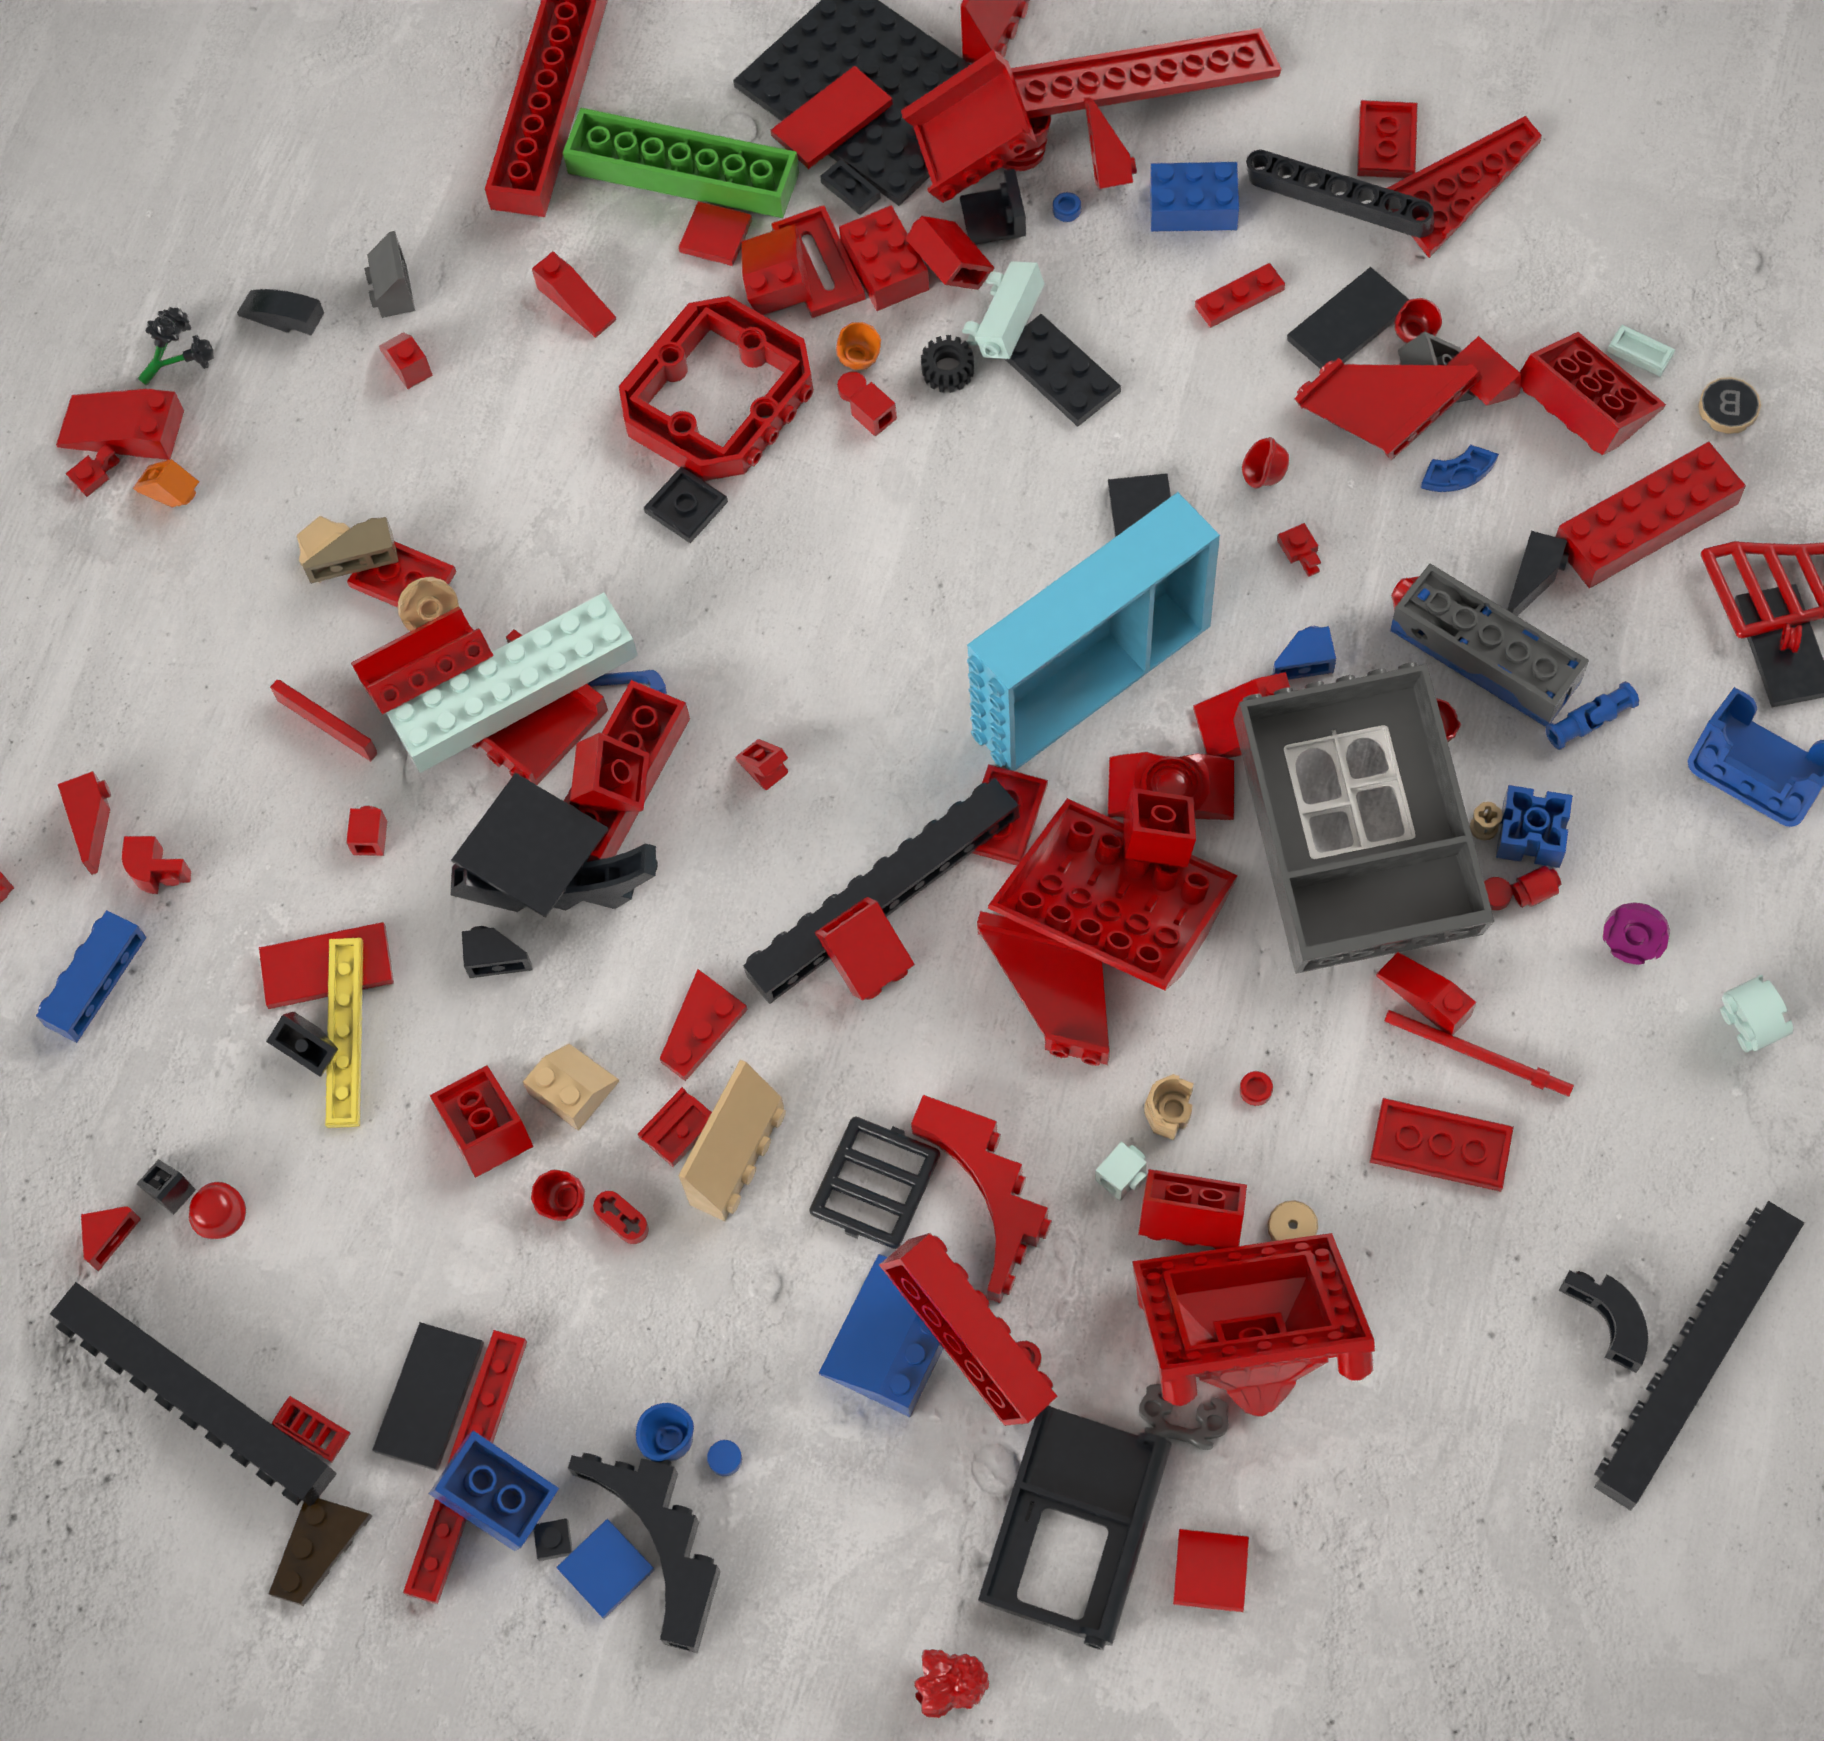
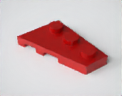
[660,969,748,1082]

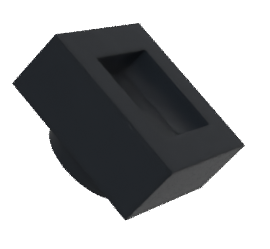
[533,1518,573,1561]

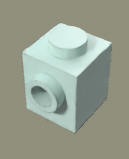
[1095,1141,1147,1201]

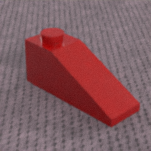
[1084,97,1137,189]
[532,251,617,338]
[58,771,111,875]
[1376,952,1477,1035]

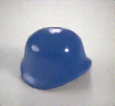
[636,1403,694,1461]

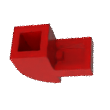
[122,836,191,894]

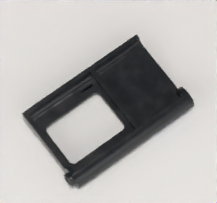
[978,1405,1172,1650]

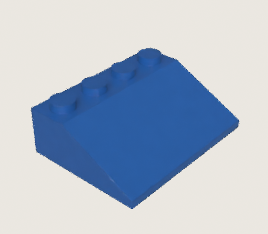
[819,1254,944,1417]

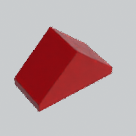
[81,1206,141,1272]

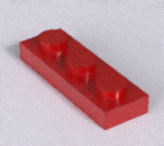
[1195,263,1285,328]

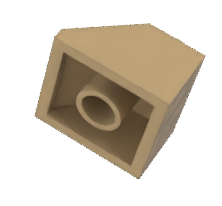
[523,1043,619,1131]

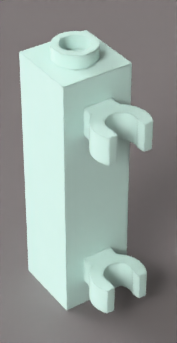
[962,261,1044,359]

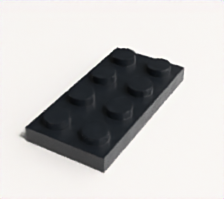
[1005,314,1121,427]

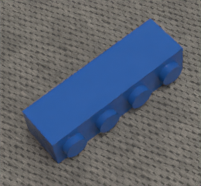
[36,910,147,1043]

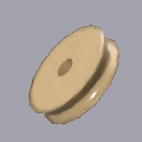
[1267,1201,1318,1241]

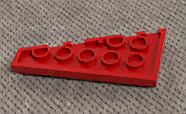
[1387,116,1542,258]

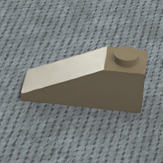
[303,517,399,584]

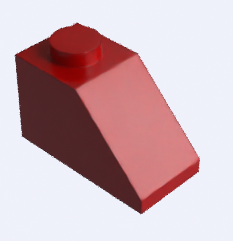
[379,332,433,389]

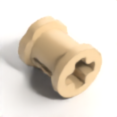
[1470,802,1503,841]

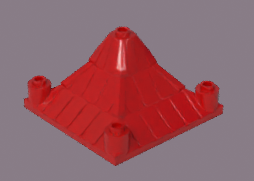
[1132,1233,1375,1417]

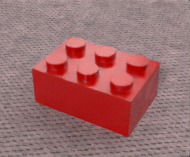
[839,205,929,311]

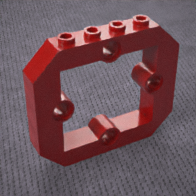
[619,296,814,481]

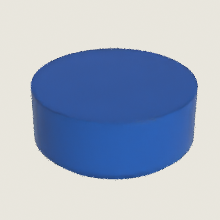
[1053,192,1081,222]
[707,1440,742,1476]

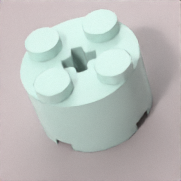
[1720,975,1793,1053]

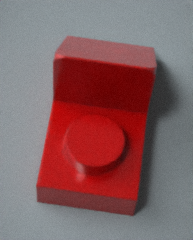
[735,739,788,790]

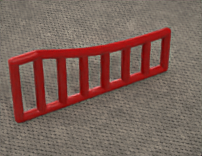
[1700,541,1824,639]

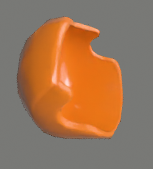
[836,322,881,370]

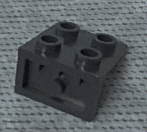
[960,169,1026,245]

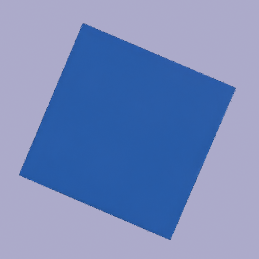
[556,1518,655,1619]

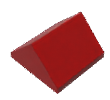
[1447,336,1521,406]

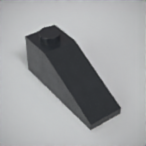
[1507,531,1570,616]

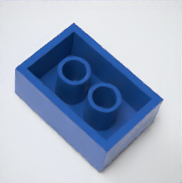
[1150,162,1239,232]
[429,1431,559,1551]

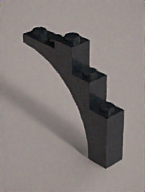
[450,843,658,912]
[568,1453,721,1654]

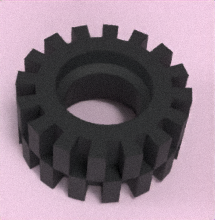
[921,335,974,393]

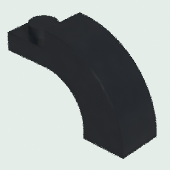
[1559,1270,1648,1373]

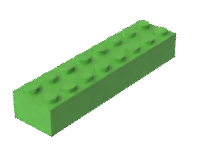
[563,108,799,218]

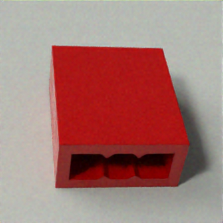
[905,215,995,290]
[815,897,915,1001]

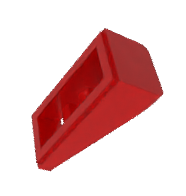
[271,1396,351,1463]

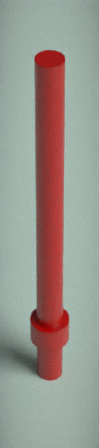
[1384,1010,1574,1097]

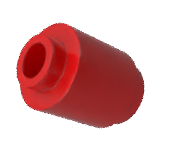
[1511,865,1562,908]

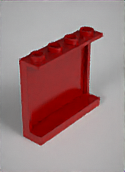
[901,50,1037,203]
[351,606,494,715]
[472,629,608,785]

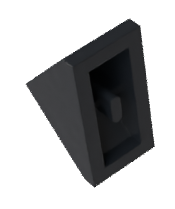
[137,1159,196,1215]

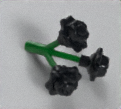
[138,306,214,385]

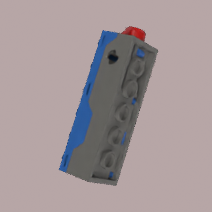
[1390,563,1589,727]

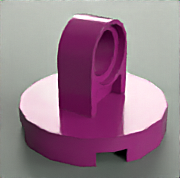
[1603,902,1670,965]

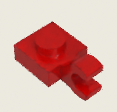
[65,444,121,497]
[1277,523,1321,577]

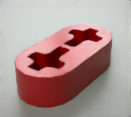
[593,1190,649,1244]

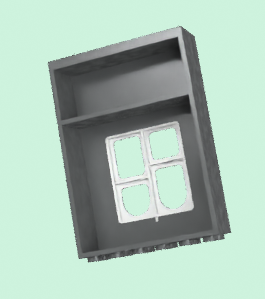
[1233,662,1494,974]

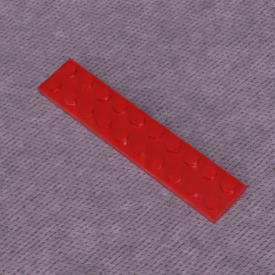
[1011,28,1281,118]

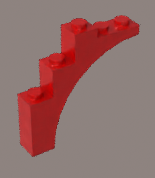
[911,1095,1052,1303]

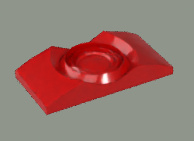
[1108,752,1234,820]

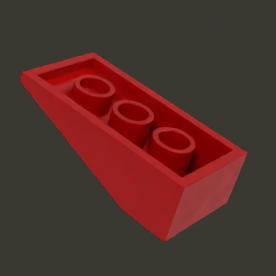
[56,389,184,460]

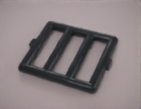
[809,1116,941,1249]

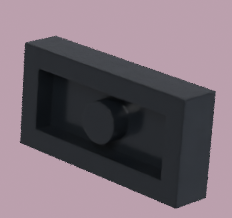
[820,159,881,215]

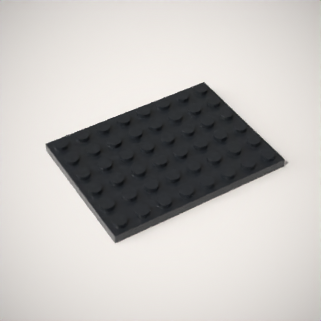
[733,0,971,206]

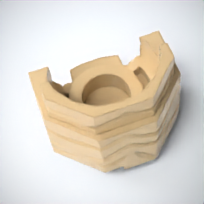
[1144,1074,1194,1140]

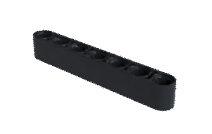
[1246,149,1434,238]

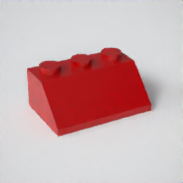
[1138,1169,1247,1249]

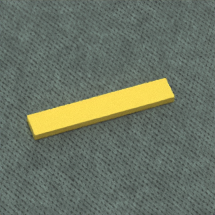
[325,938,363,1128]

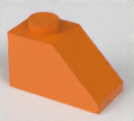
[133,459,199,507]

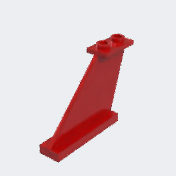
[1294,358,1482,461]
[977,911,1110,1066]

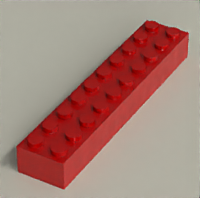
[485,0,608,217]

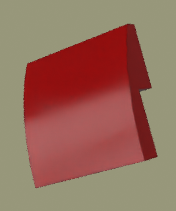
[1173,1529,1249,1612]

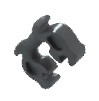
[1139,1384,1229,1450]

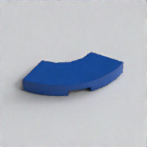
[1421,444,1499,492]

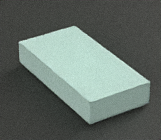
[1607,325,1675,377]

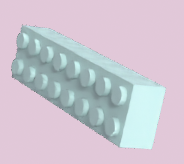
[386,593,638,773]

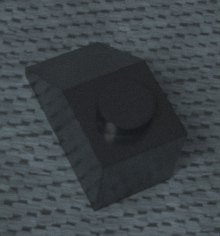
[462,926,533,978]
[266,1011,338,1077]

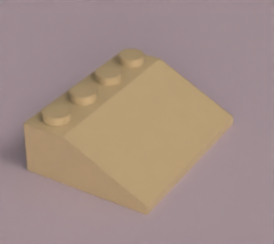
[678,1059,786,1221]

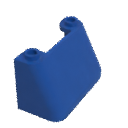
[1688,687,1824,827]

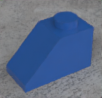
[1272,626,1337,680]

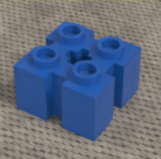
[1496,785,1573,868]

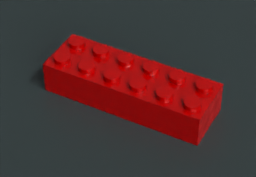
[1556,441,1746,589]
[564,680,690,862]
[879,1233,1058,1426]

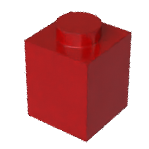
[850,382,897,437]
[346,806,388,856]

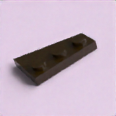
[269,1498,373,1606]

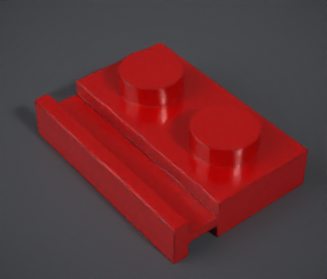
[637,1087,712,1167]

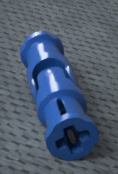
[1545,681,1639,750]

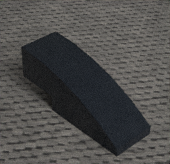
[237,289,324,336]

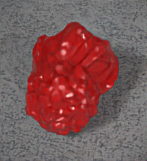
[915,1649,989,1718]

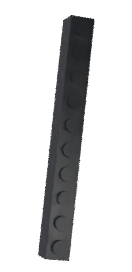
[743,778,1020,1004]
[1594,1201,1805,1511]
[50,1282,337,1506]

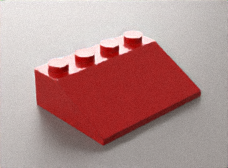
[960,0,1029,63]
[1520,332,1666,456]

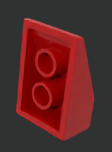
[741,224,812,315]
[1193,672,1290,758]
[429,1065,534,1178]

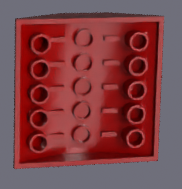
[988,798,1238,991]

